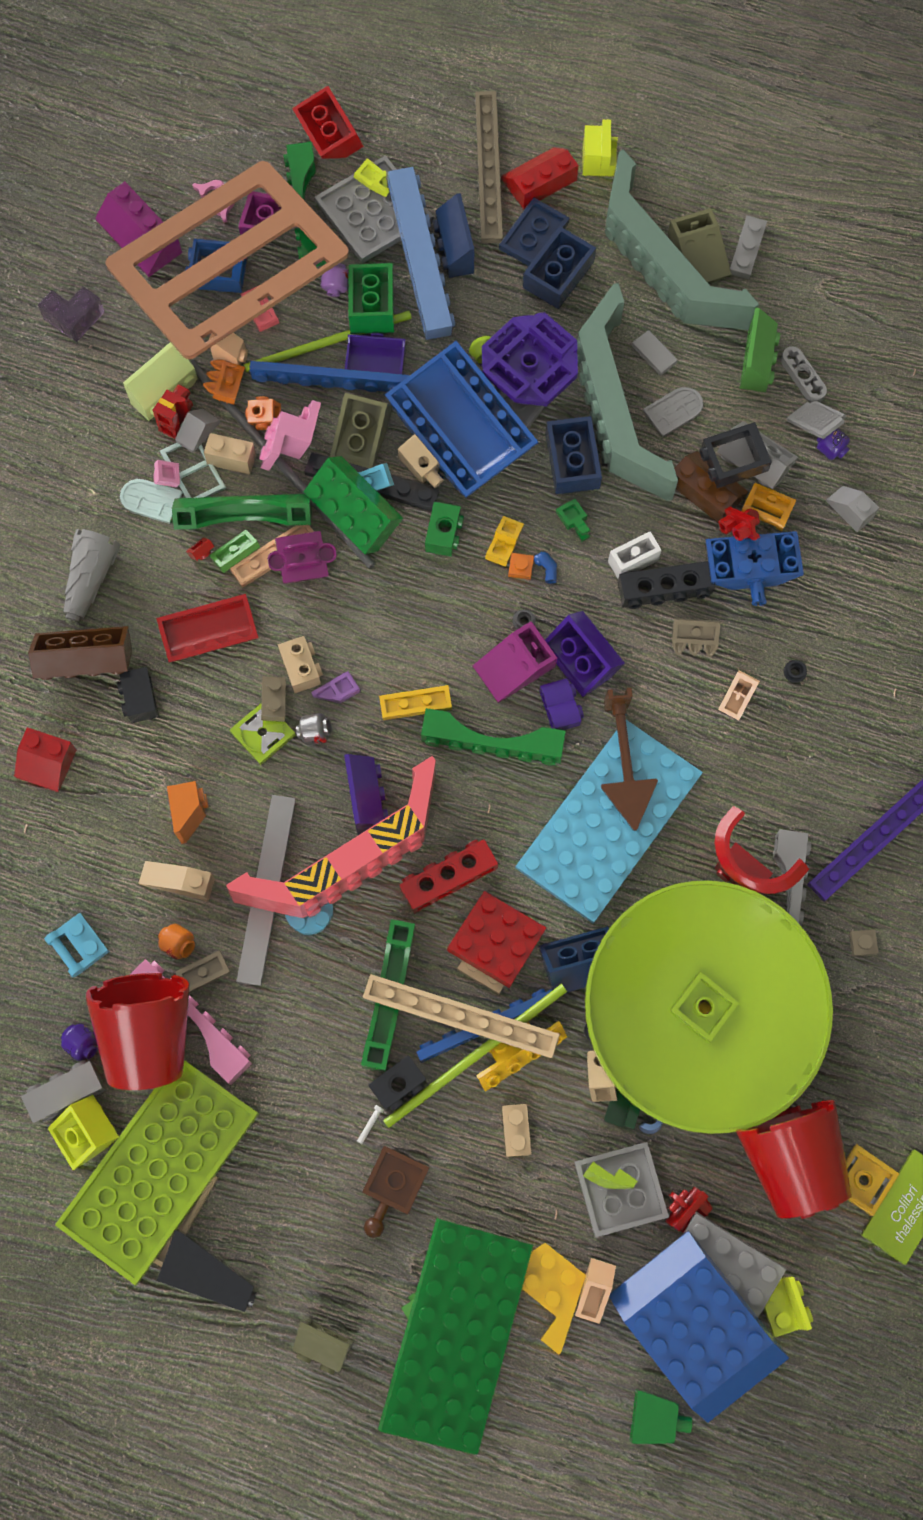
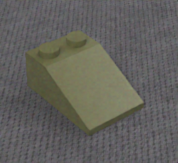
[330,393,393,468]
[292,1319,354,1375]

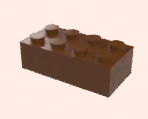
[28,626,132,680]

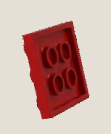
[447,891,546,989]

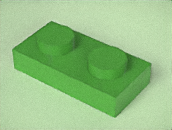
[209,530,260,573]

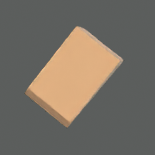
[718,670,760,720]

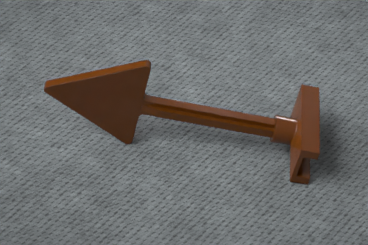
[601,688,658,831]

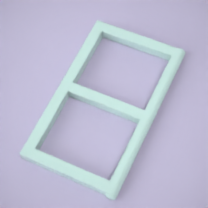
[160,443,226,498]

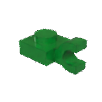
[556,498,590,542]

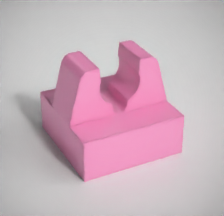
[153,460,180,488]

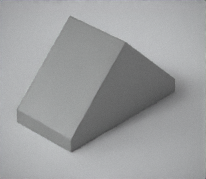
[175,408,220,453]

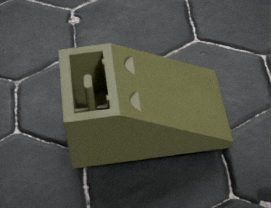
[668,208,732,283]

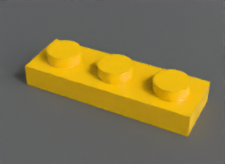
[379,685,452,721]

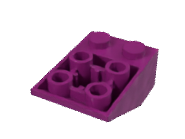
[472,621,557,703]

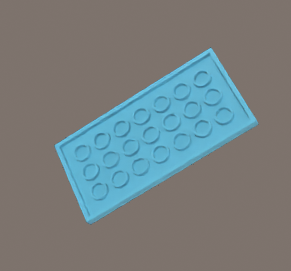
[515,720,703,924]

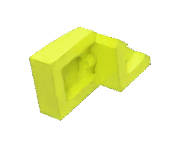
[353,158,389,197]

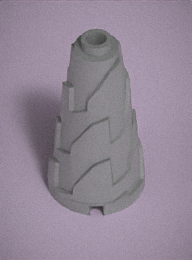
[63,529,121,622]

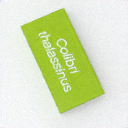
[860,1149,923,1265]

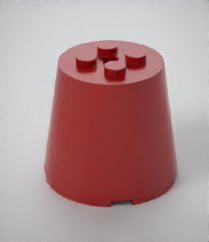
[86,973,190,1090]
[736,1100,852,1219]

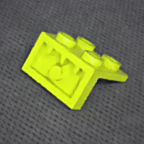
[764,1276,813,1337]

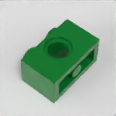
[425,502,464,557]

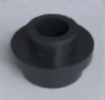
[783,660,807,683]

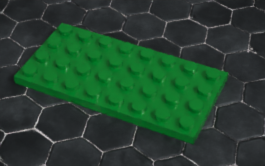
[378,1218,533,1455]

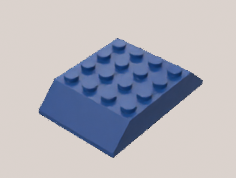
[385,341,538,498]
[609,1230,789,1423]

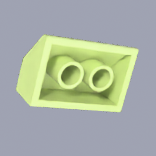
[123,342,198,421]

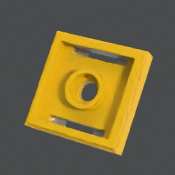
[846,1144,900,1217]

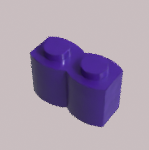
[539,678,584,730]

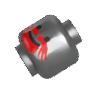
[296,713,332,746]

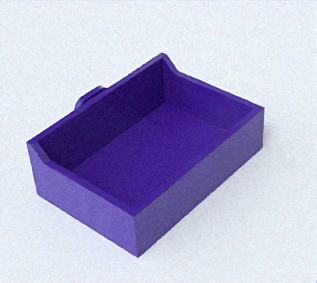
[345,333,406,375]

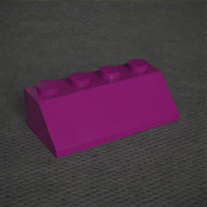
[95,181,182,277]

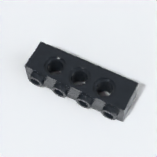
[618,561,715,609]

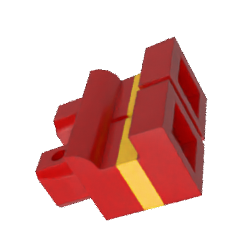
[152,384,193,439]

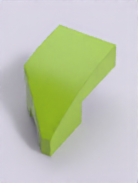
[583,1162,638,1189]

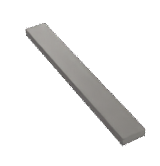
[236,795,296,986]

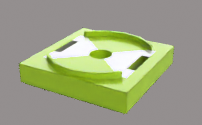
[229,703,296,766]

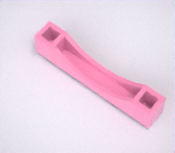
[130,959,252,1085]

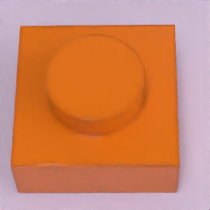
[508,553,534,580]

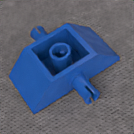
[705,531,804,606]

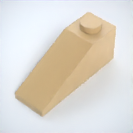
[138,861,215,901]

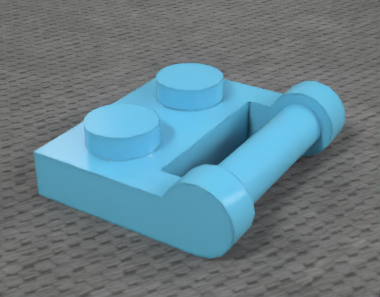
[44,913,109,977]

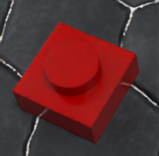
[186,537,215,560]

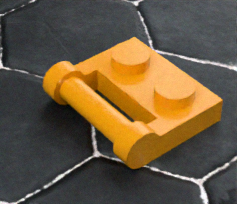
[741,483,796,532]

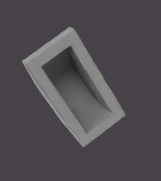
[826,486,879,532]

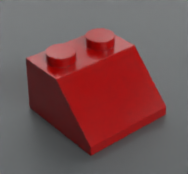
[14,727,77,793]

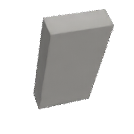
[632,330,678,376]

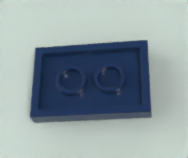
[499,197,570,266]

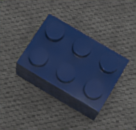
[523,226,596,309]
[545,416,602,495]

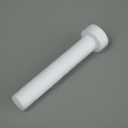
[357,1105,384,1144]

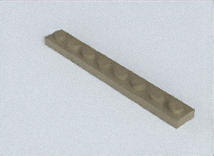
[475,91,503,244]

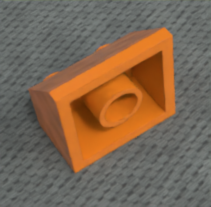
[167,781,209,844]

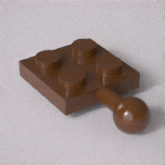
[362,1146,430,1238]

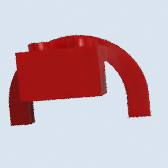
[714,806,809,894]

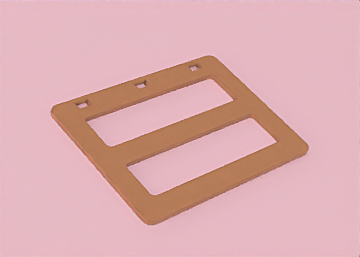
[105,161,349,359]

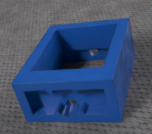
[185,239,248,293]

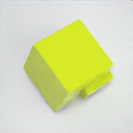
[582,119,618,176]

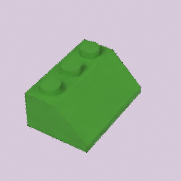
[739,308,780,393]

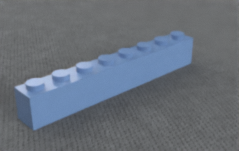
[387,167,455,340]

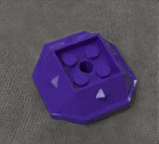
[482,312,578,407]

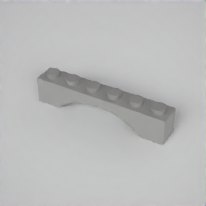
[773,829,811,926]

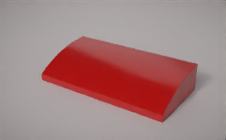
[156,594,259,663]

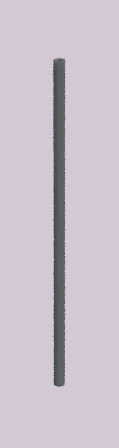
[190,360,376,569]

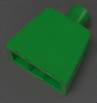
[629,1389,692,1444]

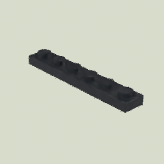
[304,452,439,512]

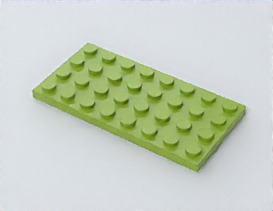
[55,1060,259,1286]

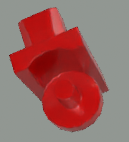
[718,506,760,541]
[665,1187,713,1233]

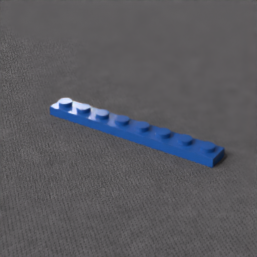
[249,361,410,392]

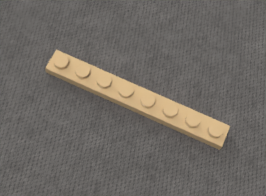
[363,974,560,1059]

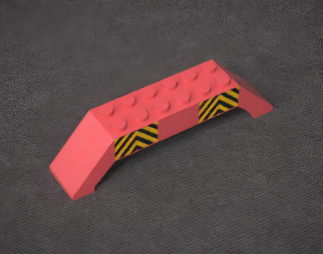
[226,756,436,918]

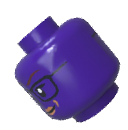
[816,428,850,460]
[61,1024,98,1061]

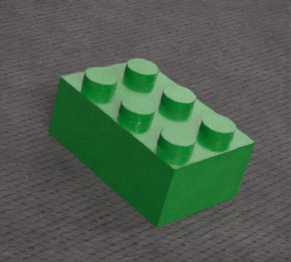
[348,263,394,334]

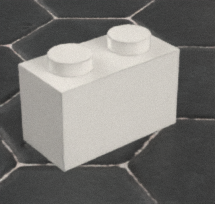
[608,532,662,578]

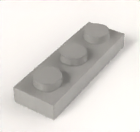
[730,215,767,280]

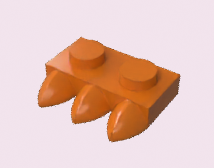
[203,360,245,405]

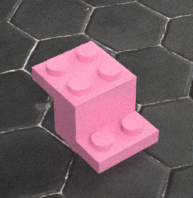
[259,400,321,471]

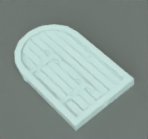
[120,479,183,524]

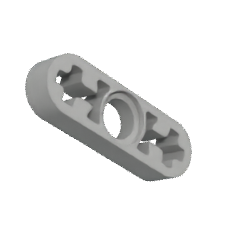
[781,346,827,403]

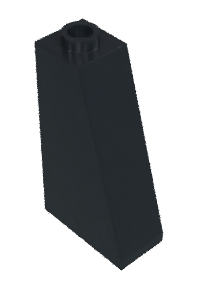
[157,1229,257,1312]

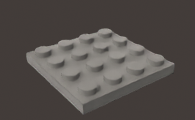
[314,155,433,264]
[683,1212,786,1317]

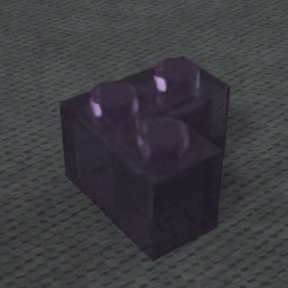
[37,286,105,343]

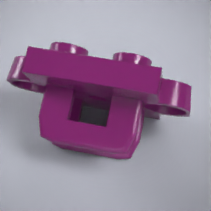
[267,531,337,584]

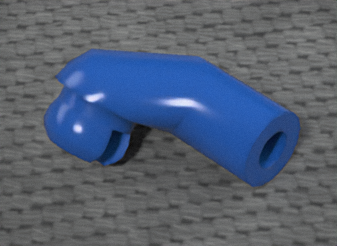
[534,552,557,584]

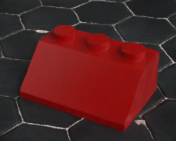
[292,86,364,159]
[501,147,579,210]

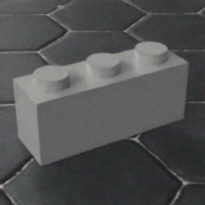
[21,1060,107,1125]

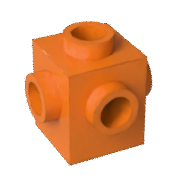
[245,396,281,430]

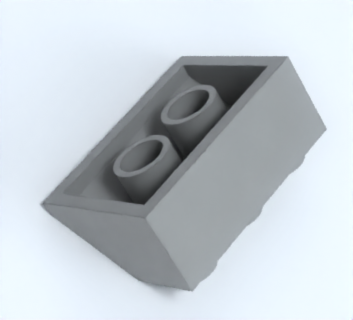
[717,421,799,489]

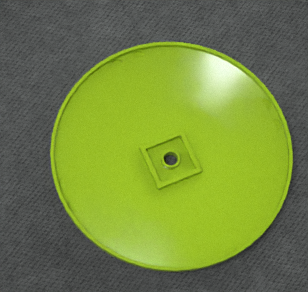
[585,881,833,1134]

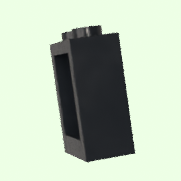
[699,422,772,488]

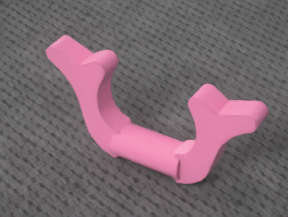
[193,180,235,223]

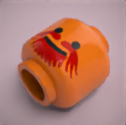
[158,923,195,960]

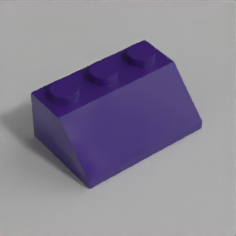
[545,611,625,697]
[344,754,388,835]

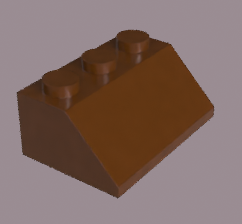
[674,451,749,524]

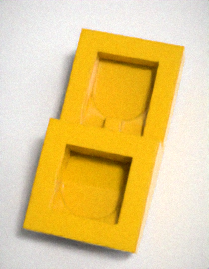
[485,516,524,567]

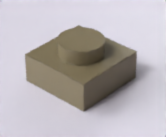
[849,929,879,957]

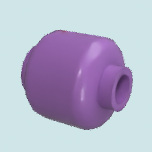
[321,263,349,297]

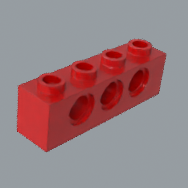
[399,839,498,914]

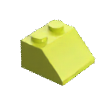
[48,1095,119,1170]

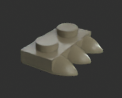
[671,618,721,657]

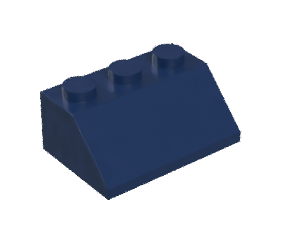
[432,193,474,278]
[538,926,609,994]

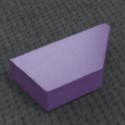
[311,671,360,704]

